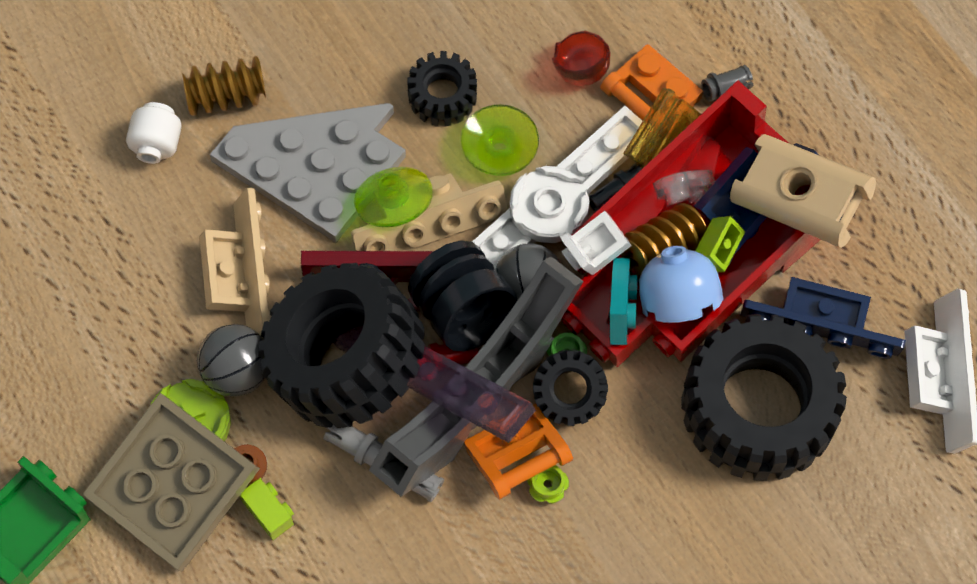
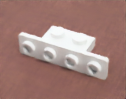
[904,289,977,454]

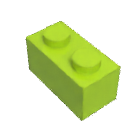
[695,216,745,272]
[240,478,294,540]

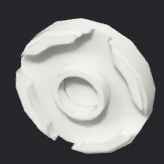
[510,166,589,243]

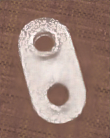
[653,170,715,205]

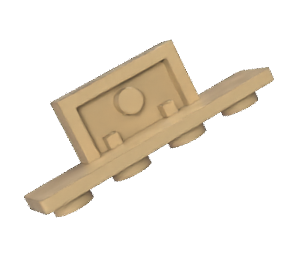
[351,173,508,251]
[199,188,271,339]

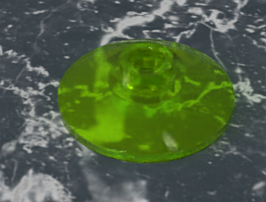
[461,104,539,176]
[354,167,433,227]

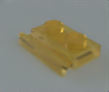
[623,88,701,169]

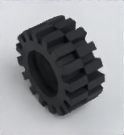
[407,51,477,126]
[533,350,608,426]

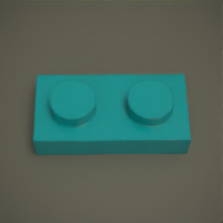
[610,258,638,345]

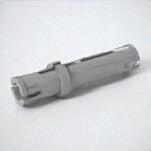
[324,425,444,502]

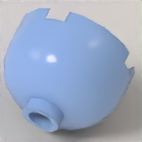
[639,246,723,323]

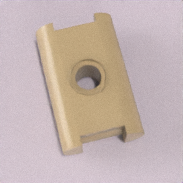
[730,134,876,248]

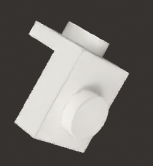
[560,211,632,275]

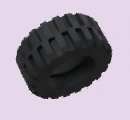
[258,263,425,428]
[681,314,847,481]

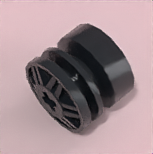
[408,240,518,351]

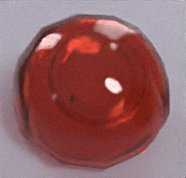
[552,30,611,87]

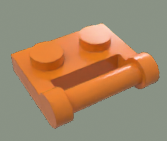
[600,44,704,138]
[464,403,573,500]

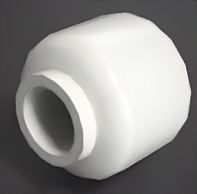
[126,102,182,164]

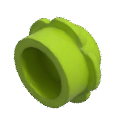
[527,465,569,504]

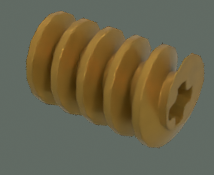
[182,56,267,116]
[621,203,707,281]

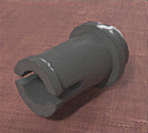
[701,65,753,101]

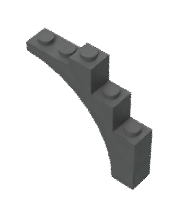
[369,256,583,497]

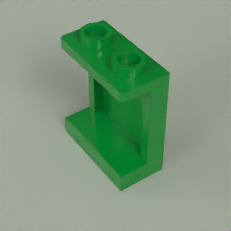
[0,456,90,584]

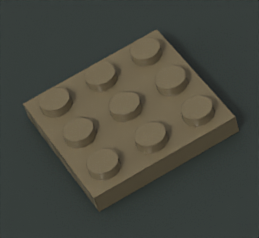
[82,393,260,572]

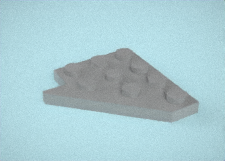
[210,103,406,243]

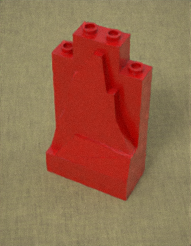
[561,80,821,368]

